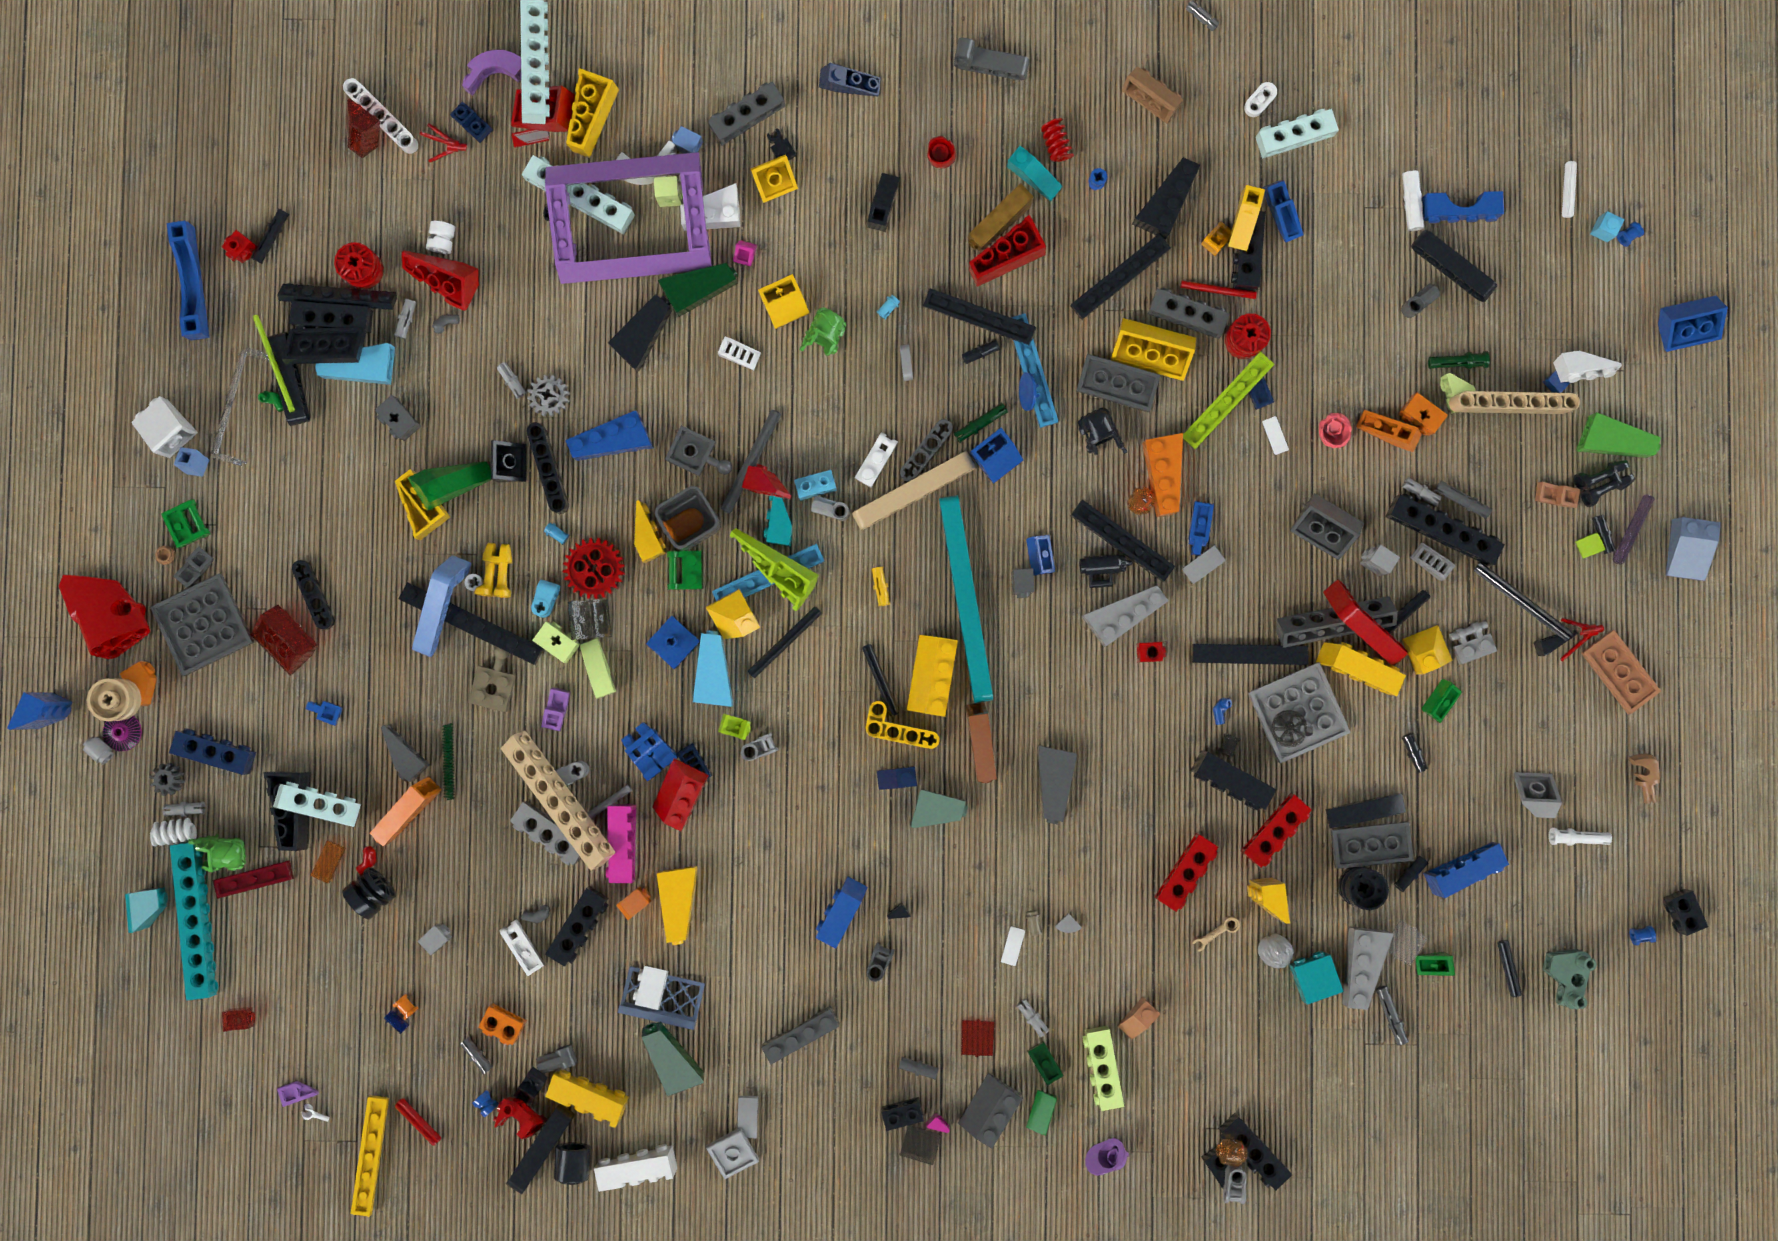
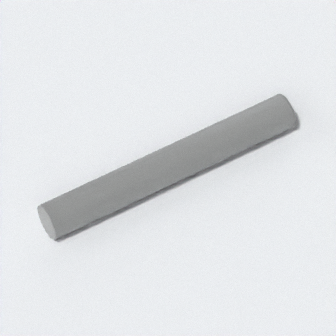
[587,785,632,819]

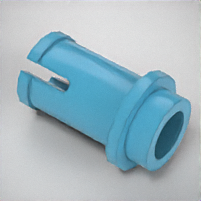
[876,295,900,320]

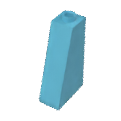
[315,343,395,385]
[693,630,733,707]

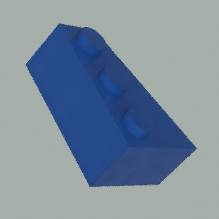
[815,876,868,949]

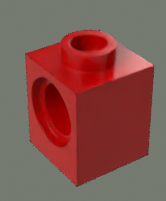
[1136,642,1166,663]

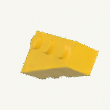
[395,469,451,540]

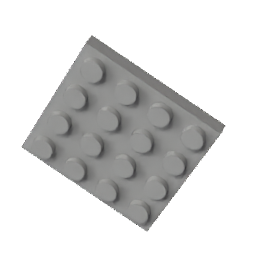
[1248,662,1351,763]

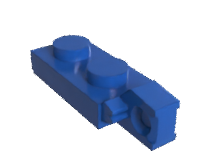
[1188,501,1214,556]

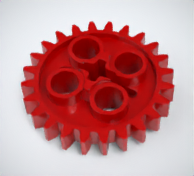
[562,538,626,600]

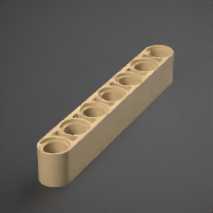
[1449,391,1580,414]
[852,451,976,530]

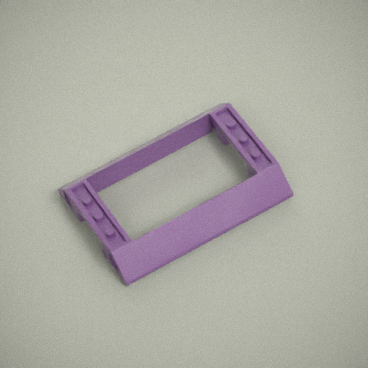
[545,152,712,284]

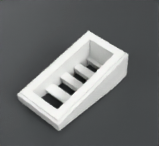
[718,336,761,371]

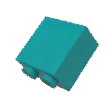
[1289,951,1344,1005]

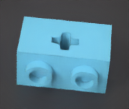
[794,470,837,501]

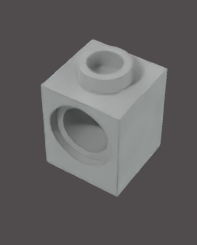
[418,923,452,956]

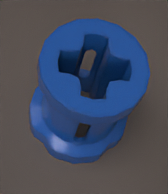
[1088,168,1107,190]
[1617,222,1644,247]
[1629,925,1656,946]

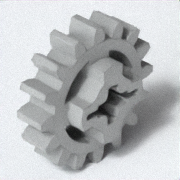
[527,375,570,417]

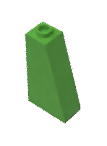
[1576,412,1661,458]

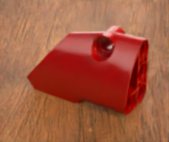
[59,575,150,659]

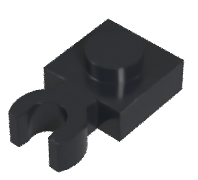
[767,128,796,161]

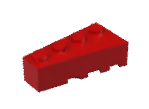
[969,214,1046,287]

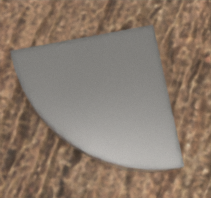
[1055,913,1082,933]

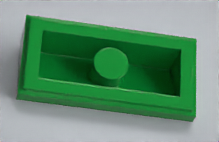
[1421,679,1462,723]
[1026,1090,1057,1136]

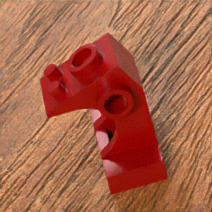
[493,1097,548,1139]

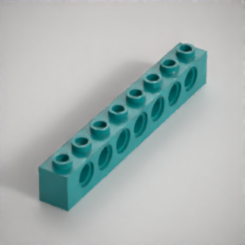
[170,842,218,1001]

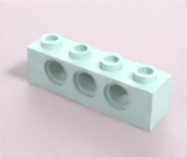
[1255,109,1339,159]
[273,782,361,827]

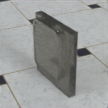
[899,1125,942,1165]

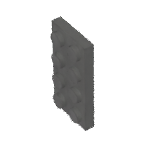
[1076,354,1160,412]
[1331,822,1414,869]

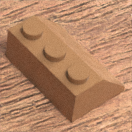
[1122,66,1183,124]

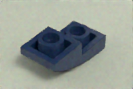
[450,101,493,143]

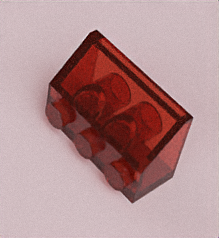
[251,605,318,676]

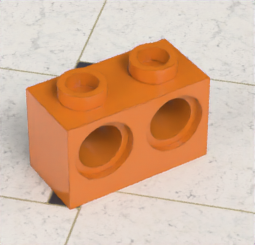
[478,1003,527,1045]

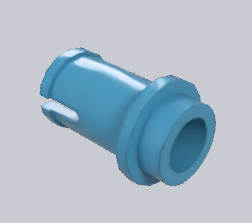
[544,522,570,545]

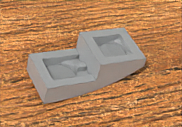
[1182,545,1226,584]
[738,1096,758,1138]

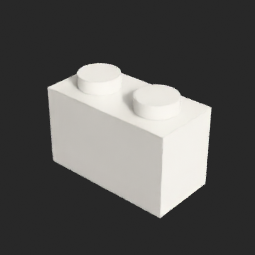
[633,966,669,1010]

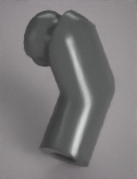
[432,315,460,334]
[522,905,550,923]

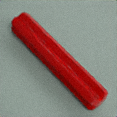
[395,1098,441,1146]

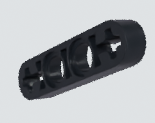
[292,560,335,630]

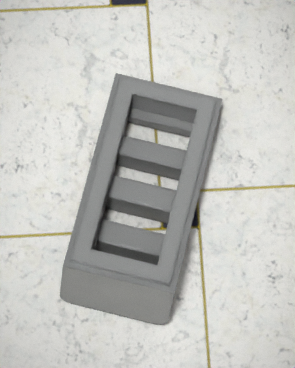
[1410,542,1456,581]

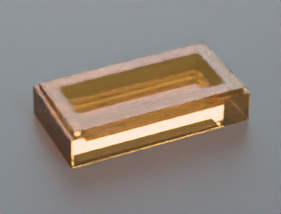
[310,840,346,884]

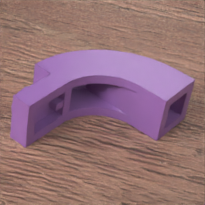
[462,50,521,96]

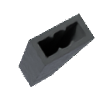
[1037,745,1077,825]

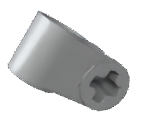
[741,732,779,761]
[555,761,589,786]
[1223,1163,1247,1205]

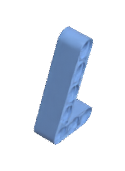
[412,555,471,657]

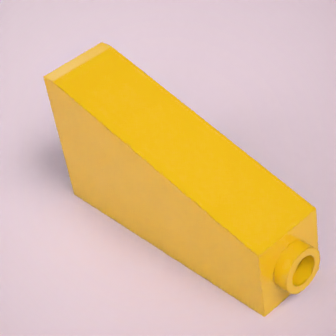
[656,866,698,945]

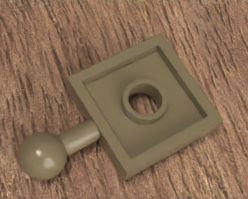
[468,647,516,712]

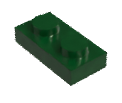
[1027,1041,1064,1086]

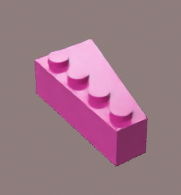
[606,804,637,883]

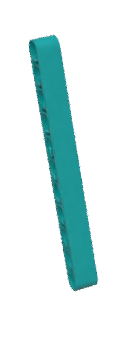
[939,495,993,704]

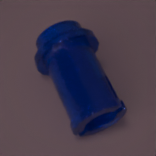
[384,1010,409,1034]

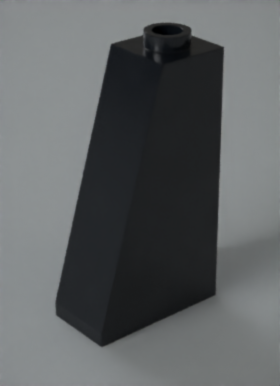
[608,294,672,373]

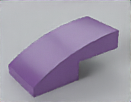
[541,687,571,731]

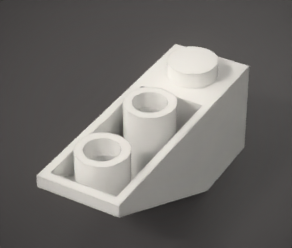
[1553,351,1622,383]

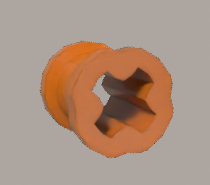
[392,994,419,1020]

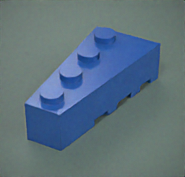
[565,410,654,461]
[1423,842,1509,898]

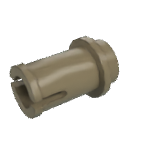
[1025,910,1042,936]

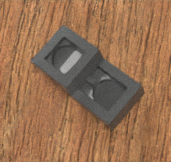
[173,547,214,589]

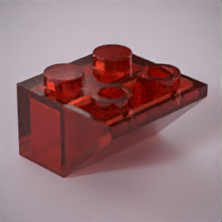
[345,98,380,159]

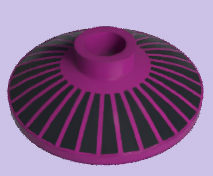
[103,716,142,751]

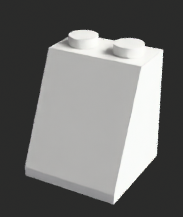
[131,396,198,458]

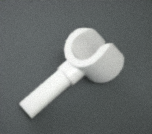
[301,1104,330,1122]

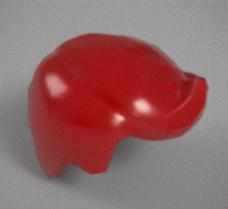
[927,136,957,169]

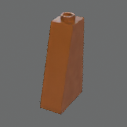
[965,703,997,783]

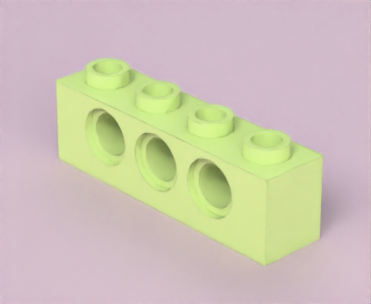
[1082,1026,1124,1111]

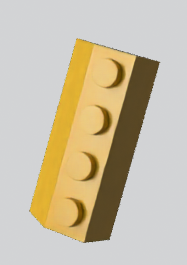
[1111,318,1196,381]
[907,635,958,717]

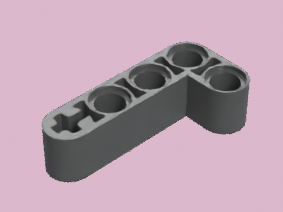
[954,38,1030,80]

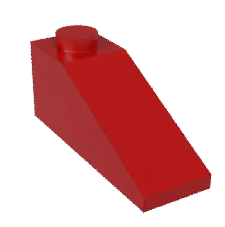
[742,464,791,499]

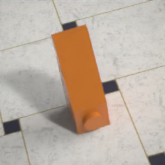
[1356,410,1421,452]

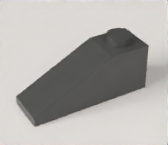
[381,725,430,782]

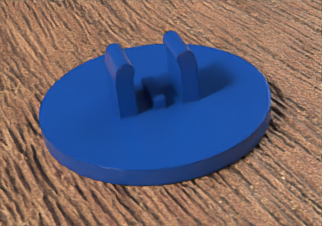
[1019,372,1040,411]

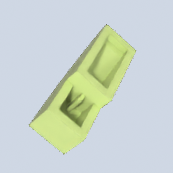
[580,638,616,699]

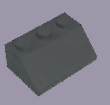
[1290,493,1364,560]
[958,1073,1023,1149]

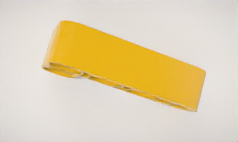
[866,701,940,749]

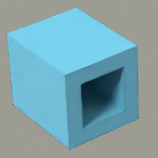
[1590,211,1625,242]

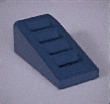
[676,743,713,779]

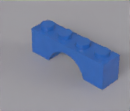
[1422,191,1504,224]

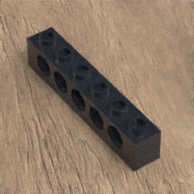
[1385,494,1505,566]

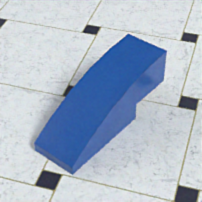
[1262,180,1304,242]

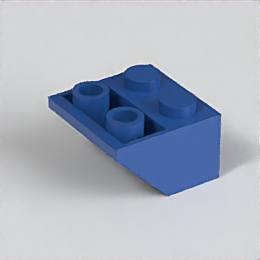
[970,428,1023,484]

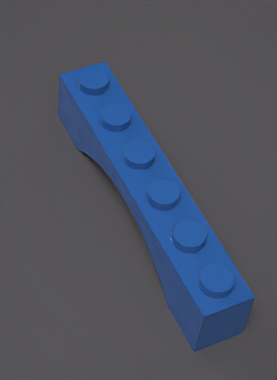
[166,220,210,341]

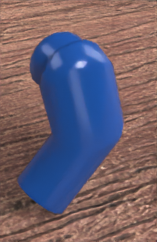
[1213,698,1232,725]

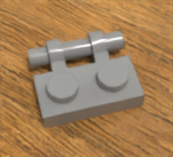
[1449,621,1497,665]

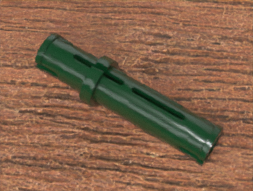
[954,402,1008,443]

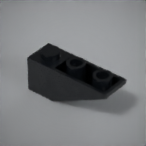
[867,173,900,232]

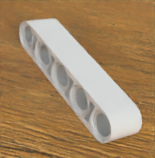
[343,78,418,154]

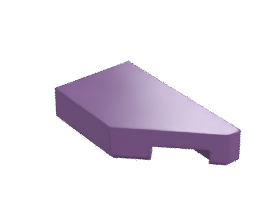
[277,1081,319,1107]

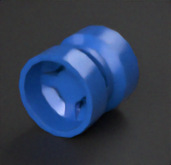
[472,1090,499,1118]

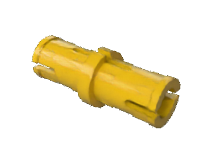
[871,567,890,607]

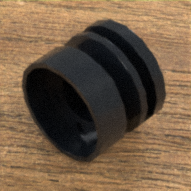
[1338,866,1389,911]
[342,867,396,920]

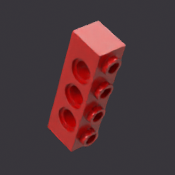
[1240,793,1312,868]
[1154,833,1219,912]

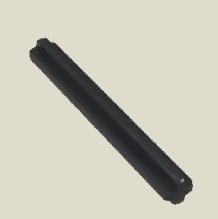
[748,607,822,678]

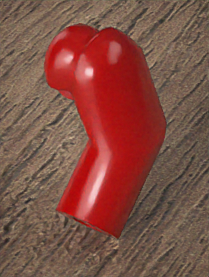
[356,846,376,874]

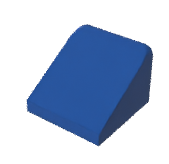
[1543,370,1570,393]

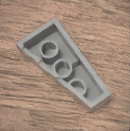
[1081,586,1169,647]
[1342,927,1394,1010]

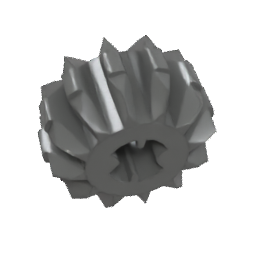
[149,763,186,796]

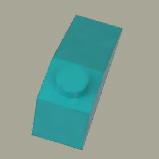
[1007,146,1063,202]

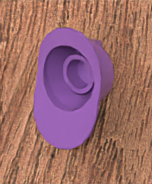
[1085,1138,1129,1176]

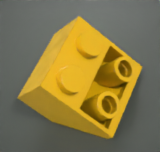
[758,274,810,329]

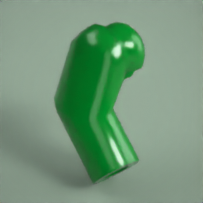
[258,391,284,412]

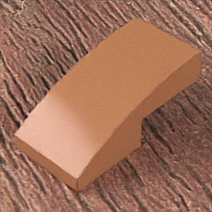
[1535,482,1580,508]

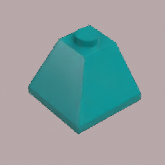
[125,887,168,933]

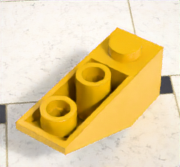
[1228,185,1265,251]
[634,500,666,563]

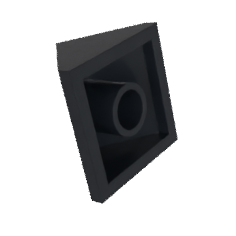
[491,440,526,482]

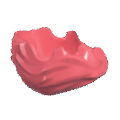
[1319,413,1352,448]

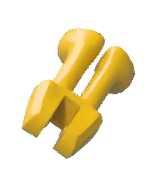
[474,542,512,598]

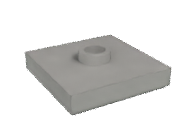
[706,1127,759,1180]

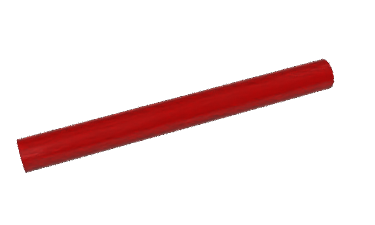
[1180,280,1257,299]

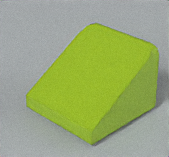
[1575,533,1605,559]

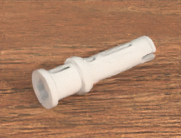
[1549,828,1612,846]

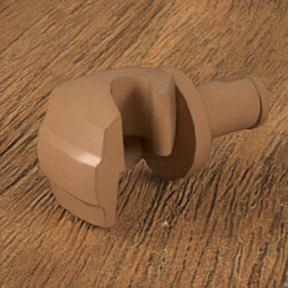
[1628,753,1661,804]

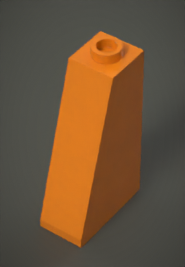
[370,776,442,847]

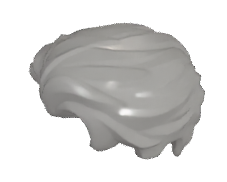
[1258,933,1294,969]

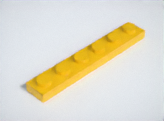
[350,1095,389,1217]

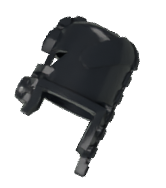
[1078,407,1127,455]

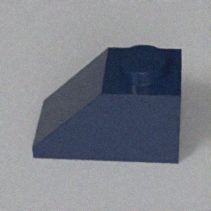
[877,766,917,790]

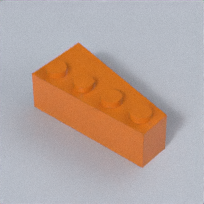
[1142,433,1183,517]

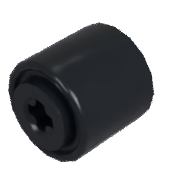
[554,1142,591,1185]

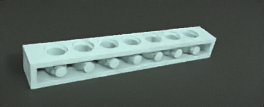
[520,0,549,124]

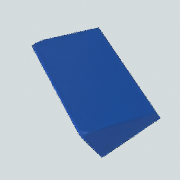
[1026,535,1055,576]

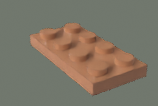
[1581,630,1661,714]

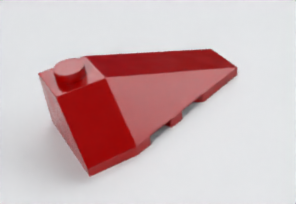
[402,250,479,311]

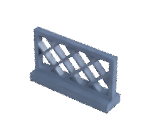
[617,966,705,1030]

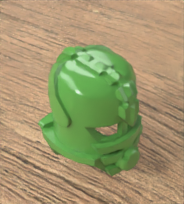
[799,307,846,356]
[188,834,246,872]

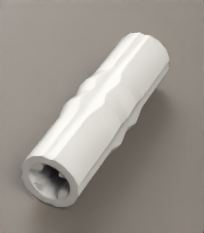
[1402,170,1424,231]

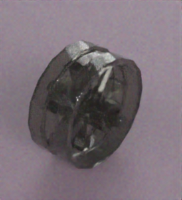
[1271,710,1308,748]

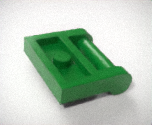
[161,499,211,549]
[667,551,703,590]

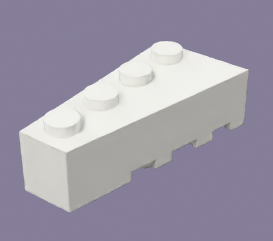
[594,1144,677,1192]

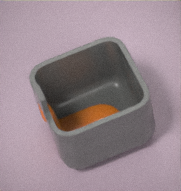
[655,486,721,551]

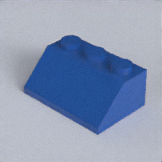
[1658,296,1728,352]
[7,692,73,730]

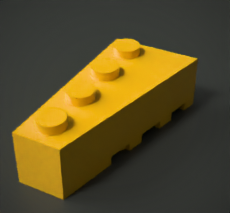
[566,68,619,158]
[1315,642,1406,696]
[545,1070,629,1128]

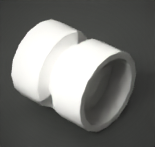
[426,221,455,254]

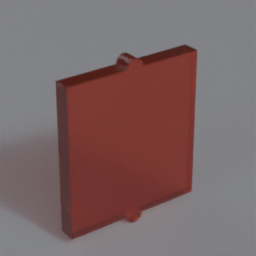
[961,1019,994,1057]

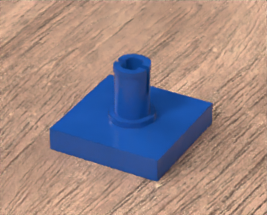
[646,616,700,670]

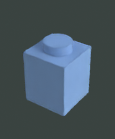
[672,126,703,154]
[174,447,209,477]

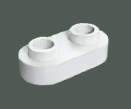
[1244,82,1277,117]

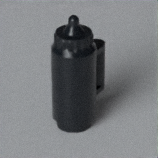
[1079,554,1133,588]

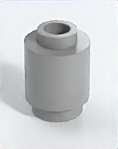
[83,737,114,765]

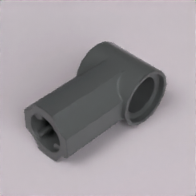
[1401,283,1440,318]
[536,1044,578,1074]

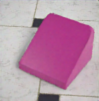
[733,240,757,267]
[926,1113,950,1133]

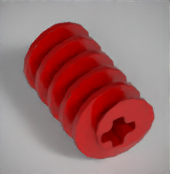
[1041,118,1074,162]

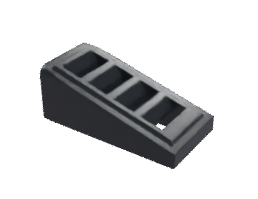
[1533,630,1578,656]

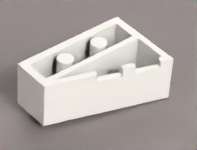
[680,183,740,231]

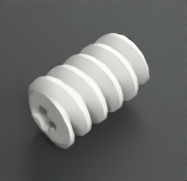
[150,818,197,846]

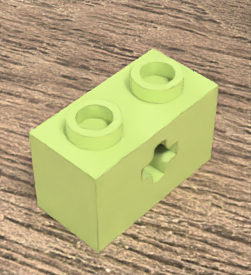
[654,176,683,207]
[532,621,580,663]

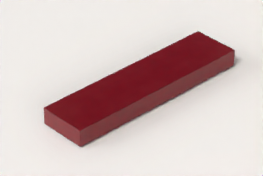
[212,860,294,899]

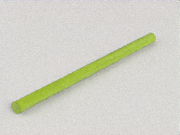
[253,315,295,412]

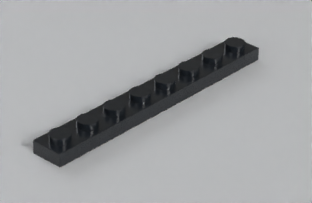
[398,582,544,666]

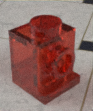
[222,1007,255,1032]

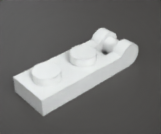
[855,432,898,488]
[499,919,545,976]

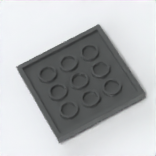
[150,573,255,676]

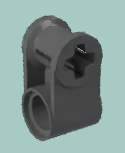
[866,942,895,982]

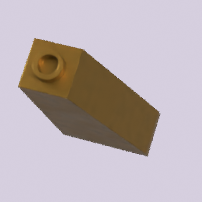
[968,183,1034,253]

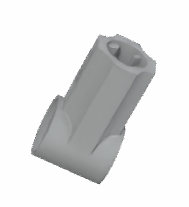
[811,495,850,521]

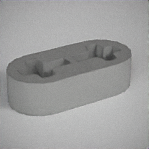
[899,344,913,381]

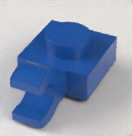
[305,701,343,726]

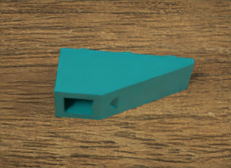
[764,496,793,547]

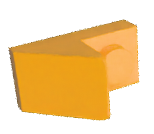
[1201,221,1232,256]

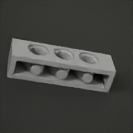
[510,801,581,865]

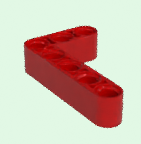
[1323,579,1409,666]

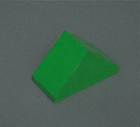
[1415,952,1455,976]

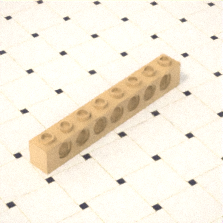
[500,731,616,871]

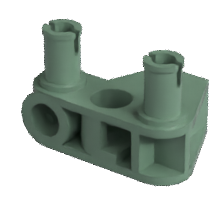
[1542,949,1597,1010]

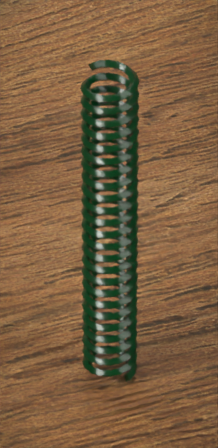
[442,723,455,800]

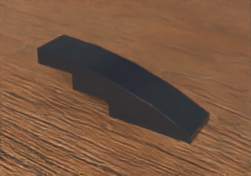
[1325,793,1406,828]

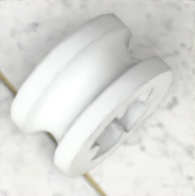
[464,574,483,591]

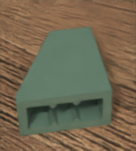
[911,789,968,828]

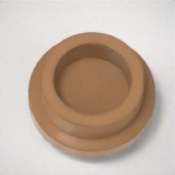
[155,546,176,565]

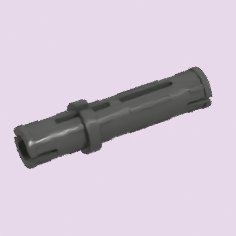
[1435,480,1492,519]
[1375,985,1409,1045]

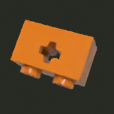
[1398,392,1448,436]

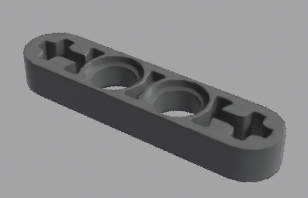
[900,419,953,482]

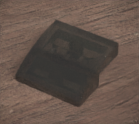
[568,599,612,640]

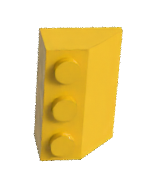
[1247,877,1290,924]

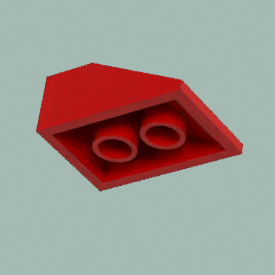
[511,85,575,132]

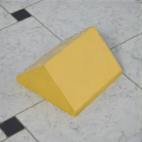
[751,154,798,203]

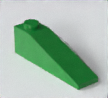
[408,461,492,511]

